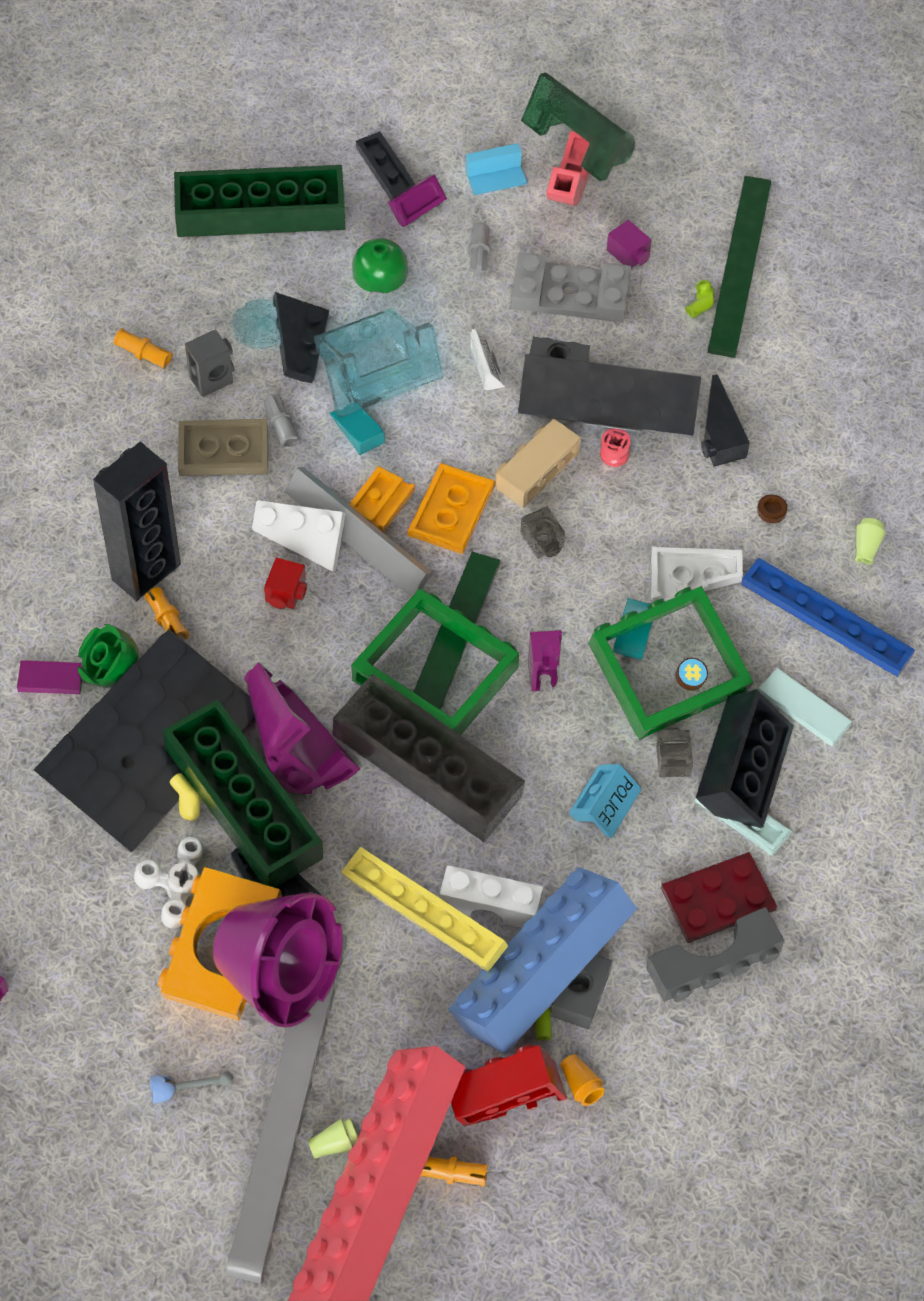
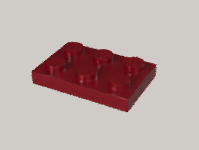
[661,852,777,943]

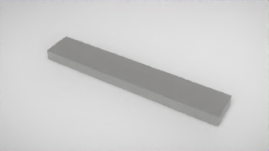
[285,467,432,597]

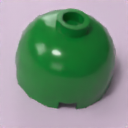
[352,238,408,293]
[77,624,139,688]

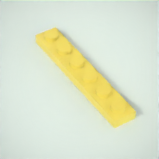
[341,847,508,972]

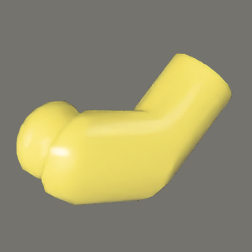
[170,773,201,821]

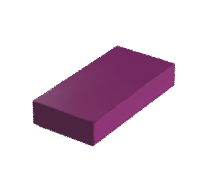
[388,174,447,227]
[17,660,82,695]

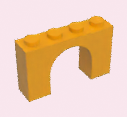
[158,867,282,1021]

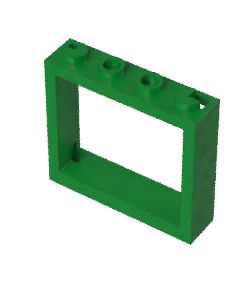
[588,586,754,740]
[351,588,519,746]

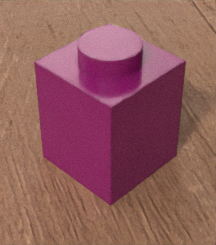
[606,219,652,268]

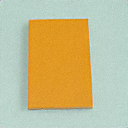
[407,463,496,555]

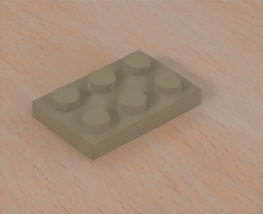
[178,418,268,476]

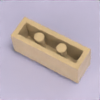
[496,419,581,508]

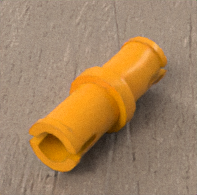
[113,328,173,369]
[145,587,189,641]
[420,1156,488,1187]

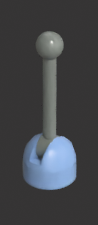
[150,1072,233,1103]

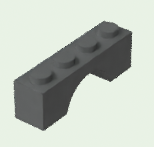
[646,907,784,1002]

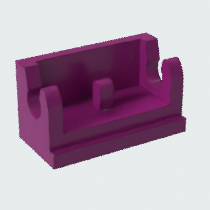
[528,630,562,691]

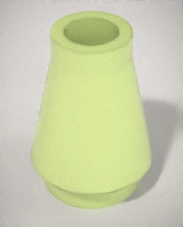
[855,518,886,565]
[307,1118,359,1159]

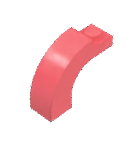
[546,131,598,206]

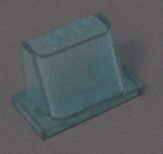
[314,308,443,417]

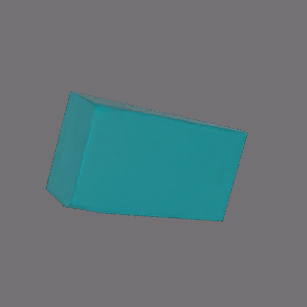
[330,401,385,455]

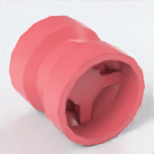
[600,428,631,467]

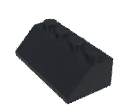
[695,689,794,828]

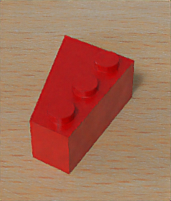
[451,1045,567,1127]

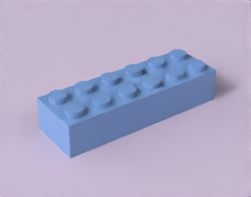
[448,867,637,1054]

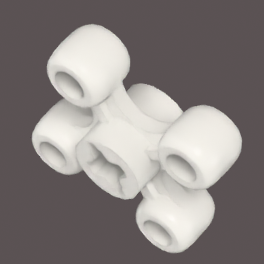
[134,837,204,929]

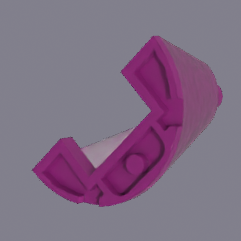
[245,662,360,794]

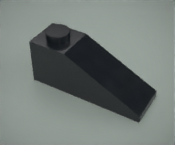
[701,374,750,467]

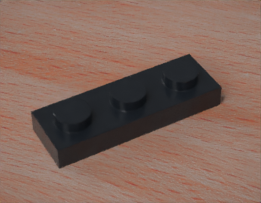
[356,131,415,200]

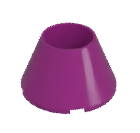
[213,893,343,1028]

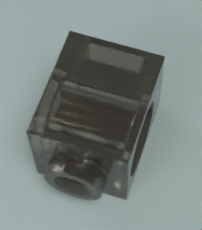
[520,506,565,559]
[656,728,693,778]

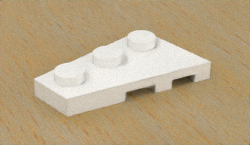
[252,500,346,573]
[651,547,743,603]

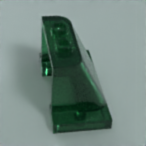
[521,72,635,182]

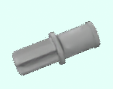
[468,223,491,276]
[264,394,299,448]

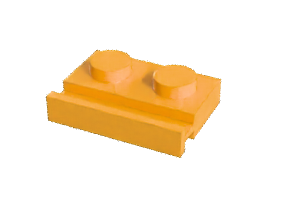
[349,466,415,533]

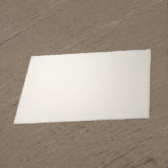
[583,422,643,432]

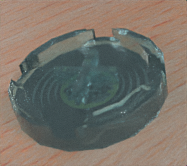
[232,299,281,349]

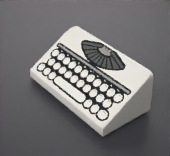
[470,329,505,391]

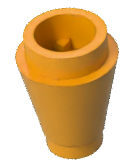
[560,1054,605,1106]

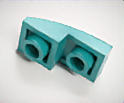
[613,598,653,660]

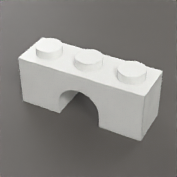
[439,865,543,928]

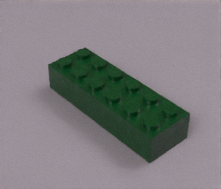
[174,165,345,237]
[163,699,323,888]

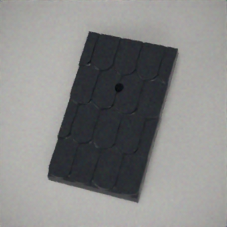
[34,629,255,852]

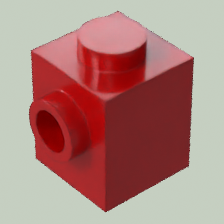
[264,557,307,609]

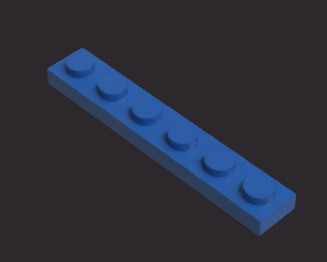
[741,558,915,677]

